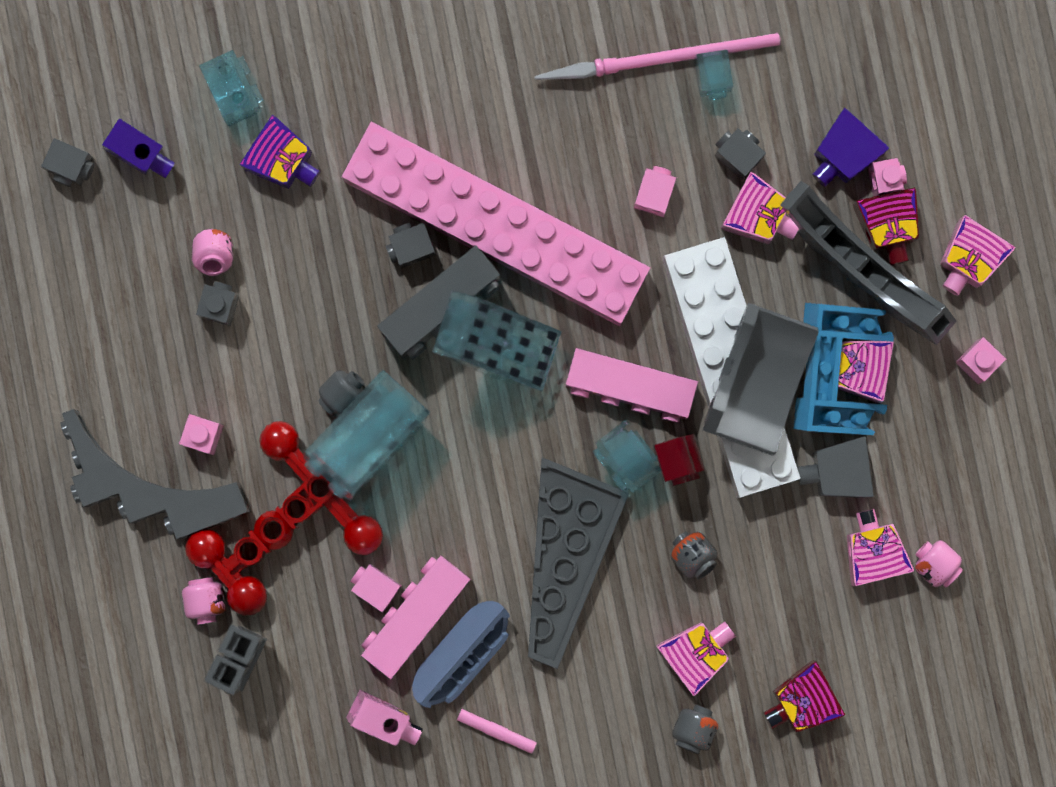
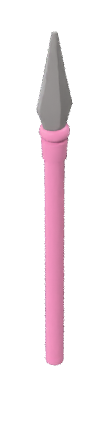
[534,33,780,80]

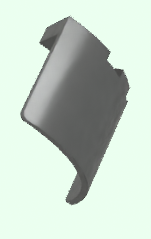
[703,303,819,455]

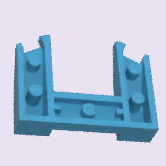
[793,303,894,435]

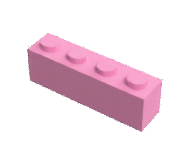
[565,348,698,423]
[361,556,471,679]

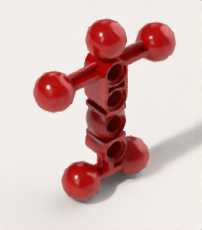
[185,421,383,616]

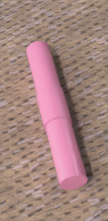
[457,709,537,754]

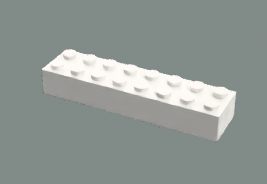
[663,237,800,498]

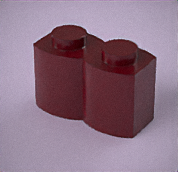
[653,434,705,486]

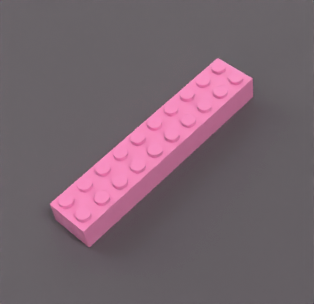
[342,121,650,327]

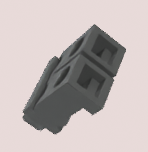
[204,624,267,695]

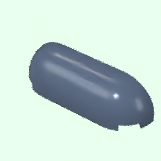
[412,601,510,708]

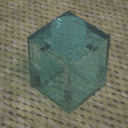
[695,50,734,100]

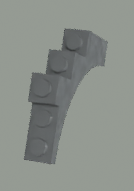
[780,181,957,345]
[60,409,251,539]

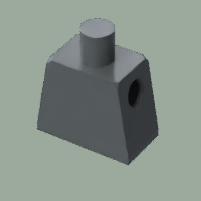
[797,437,874,498]

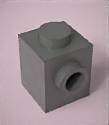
[715,128,766,181]
[41,138,94,187]
[386,223,436,269]
[196,281,239,326]

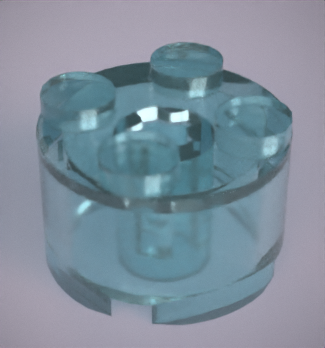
[593,419,661,493]

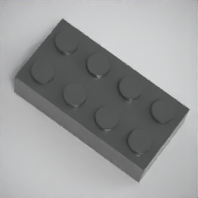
[377,245,501,360]

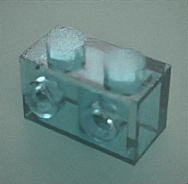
[199,50,264,127]

